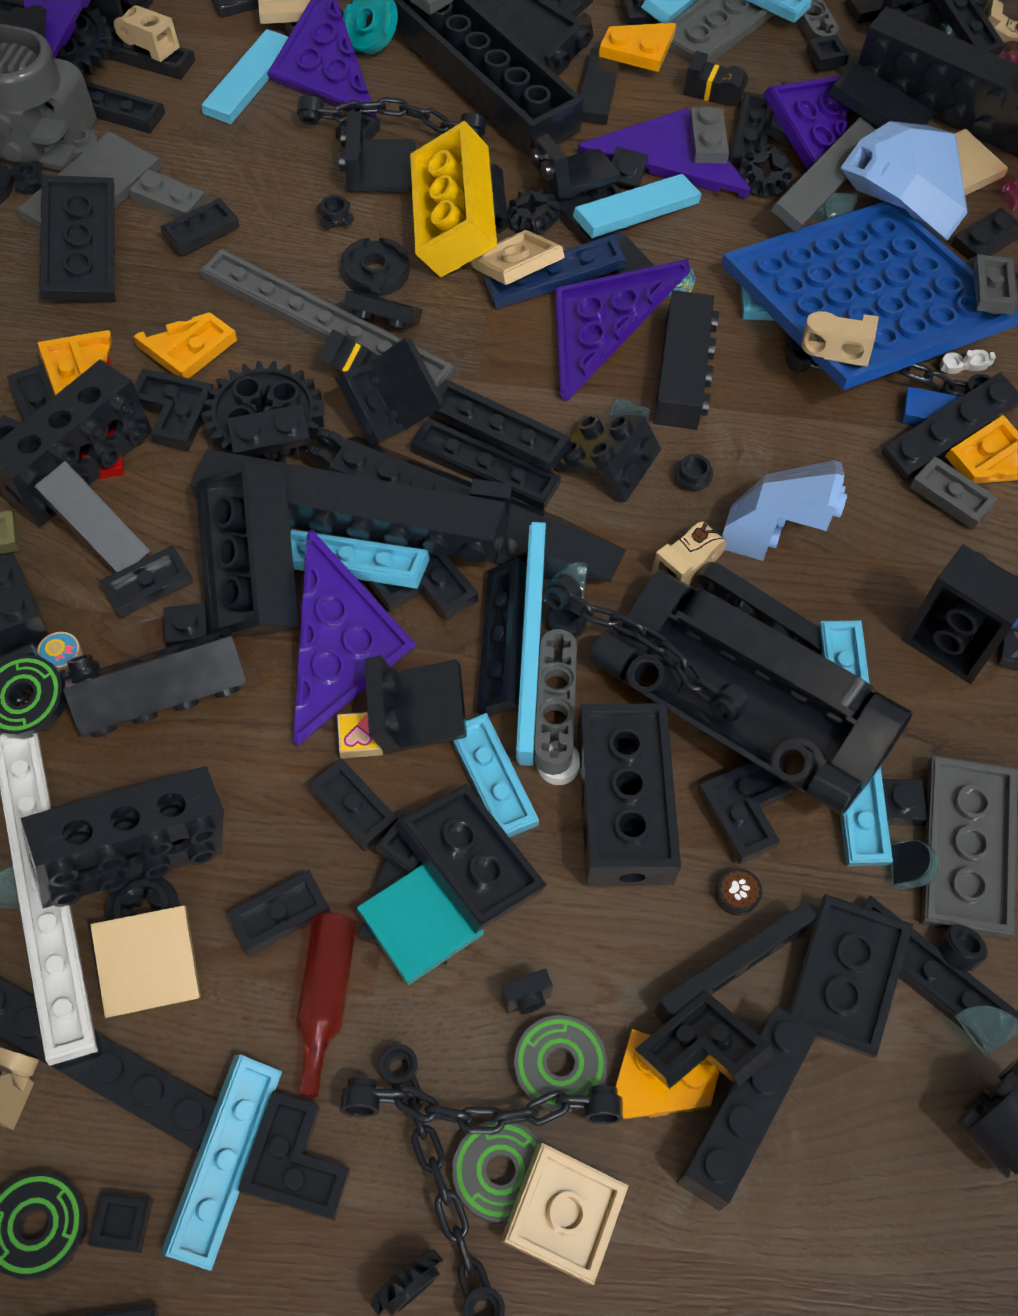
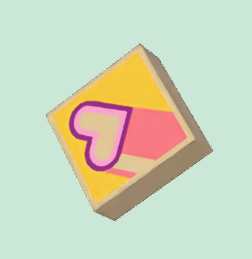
[337,712,383,759]

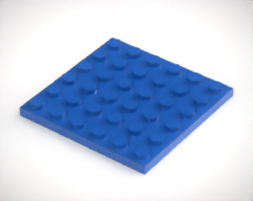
[721,201,1018,391]

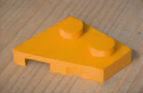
[599,23,677,72]
[133,312,237,379]
[38,330,112,396]
[945,415,1018,484]
[615,1029,720,1119]

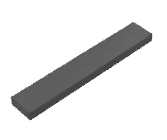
[771,116,879,233]

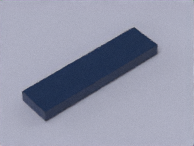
[483,235,626,310]

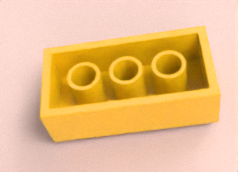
[410,121,497,278]

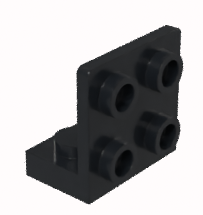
[365,655,467,754]

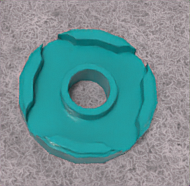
[343,0,398,55]

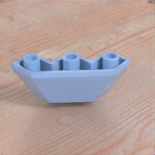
[840,121,968,241]
[722,460,847,561]

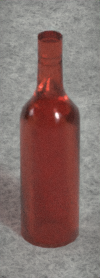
[296,913,357,1098]

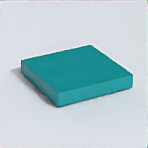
[357,865,484,986]

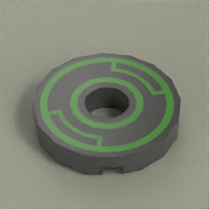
[513,1015,608,1113]
[452,1120,542,1224]

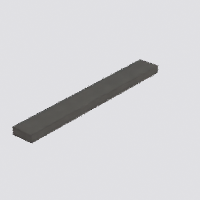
[200,248,455,388]

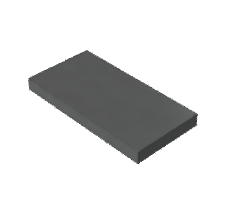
[668,0,775,63]
[17,131,162,229]
[921,755,1018,939]

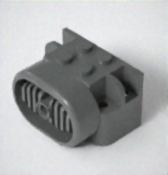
[0,24,97,171]

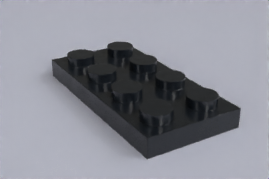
[40,175,116,301]

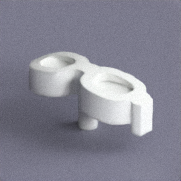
[939,350,996,374]

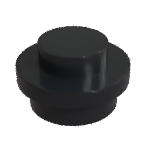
[675,454,713,491]

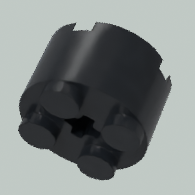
[957,1058,1018,1178]

